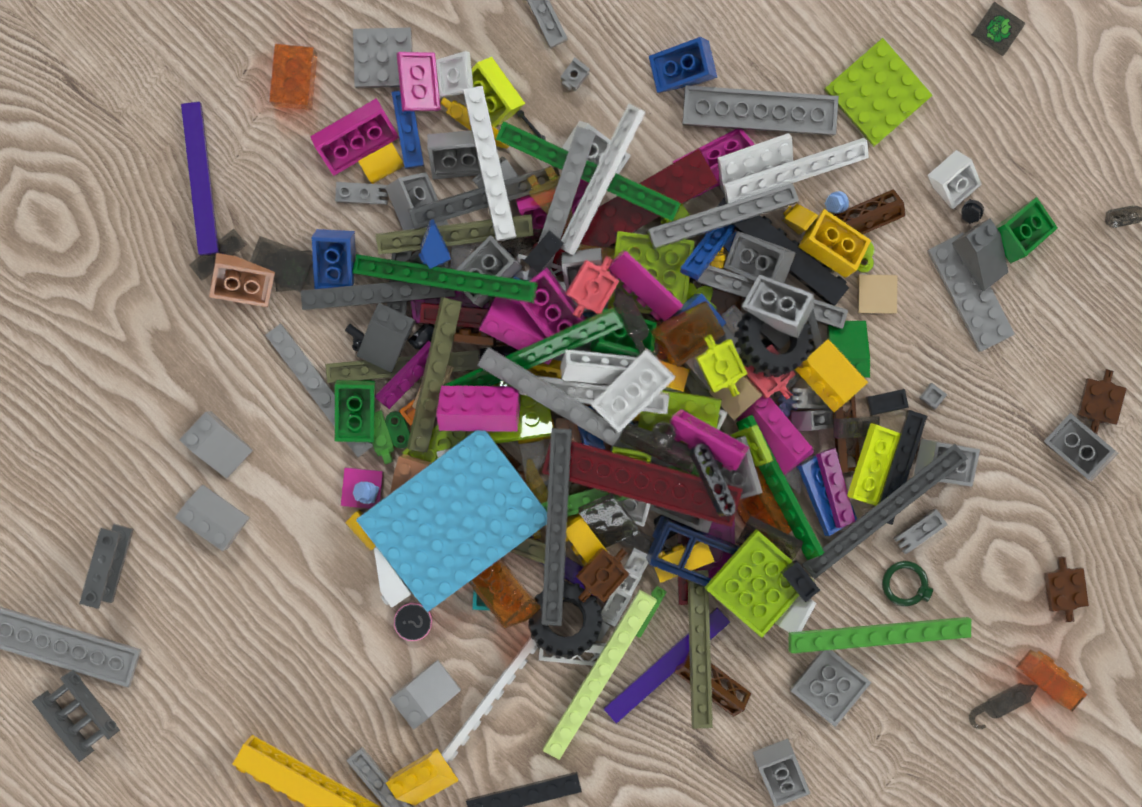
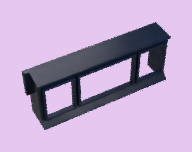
[646,515,740,586]

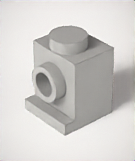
[561,57,590,91]

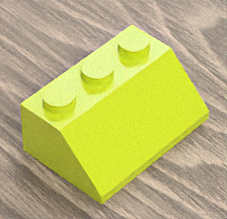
[472,57,525,128]

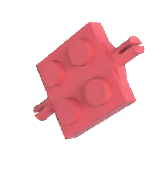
[566,257,619,319]
[744,344,796,400]

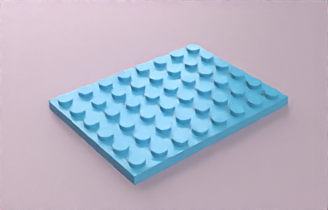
[356,430,547,612]

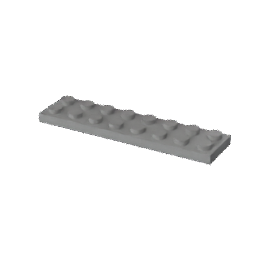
[682,85,839,136]
[0,607,142,687]

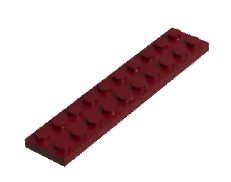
[531,148,718,277]
[542,440,743,527]

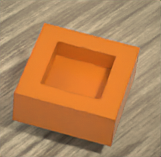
[399,399,416,426]

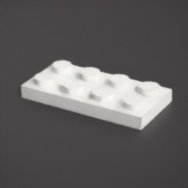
[717,133,793,193]
[591,349,675,432]

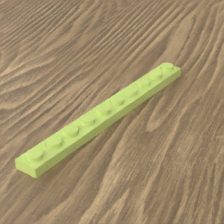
[543,590,657,760]

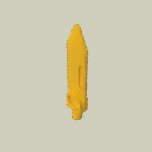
[440,97,509,149]

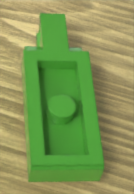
[372,410,394,464]
[636,586,667,637]

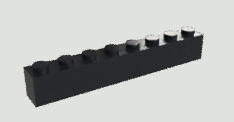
[717,197,849,306]

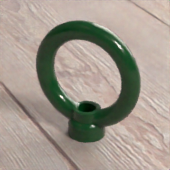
[882,561,933,607]

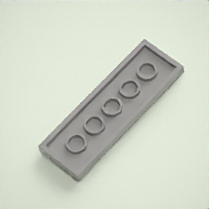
[927,232,1015,352]

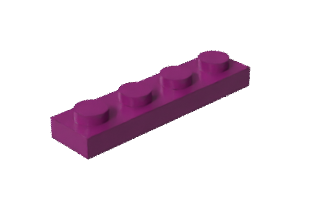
[375,341,431,409]
[816,448,856,528]

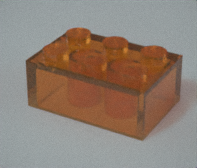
[269,44,318,110]
[1016,649,1087,712]

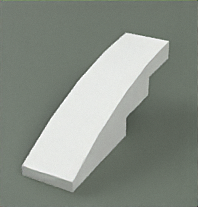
[601,548,648,627]

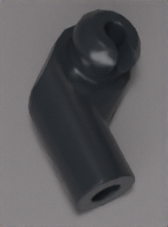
[345,324,364,352]

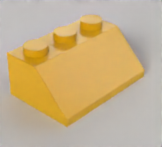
[798,209,871,278]
[795,339,868,412]
[386,748,458,806]

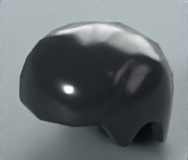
[408,323,434,350]

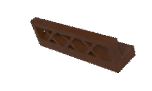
[834,189,906,234]
[833,395,860,473]
[674,652,751,717]

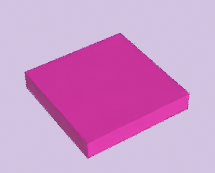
[341,467,383,509]

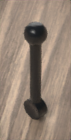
[517,110,546,140]

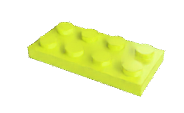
[847,423,901,506]

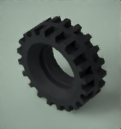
[734,312,813,378]
[528,581,603,659]

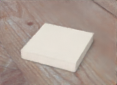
[436,51,473,98]

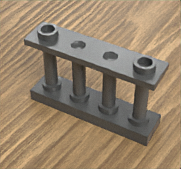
[79,524,134,609]
[32,670,120,762]

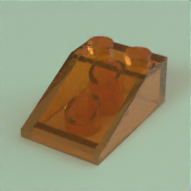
[651,301,726,367]

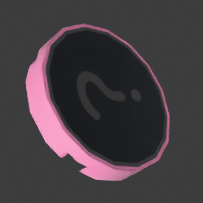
[394,602,432,641]

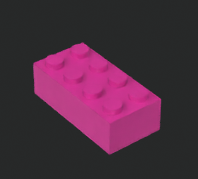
[437,386,521,431]

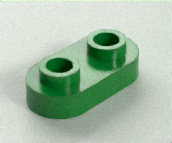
[385,411,410,449]

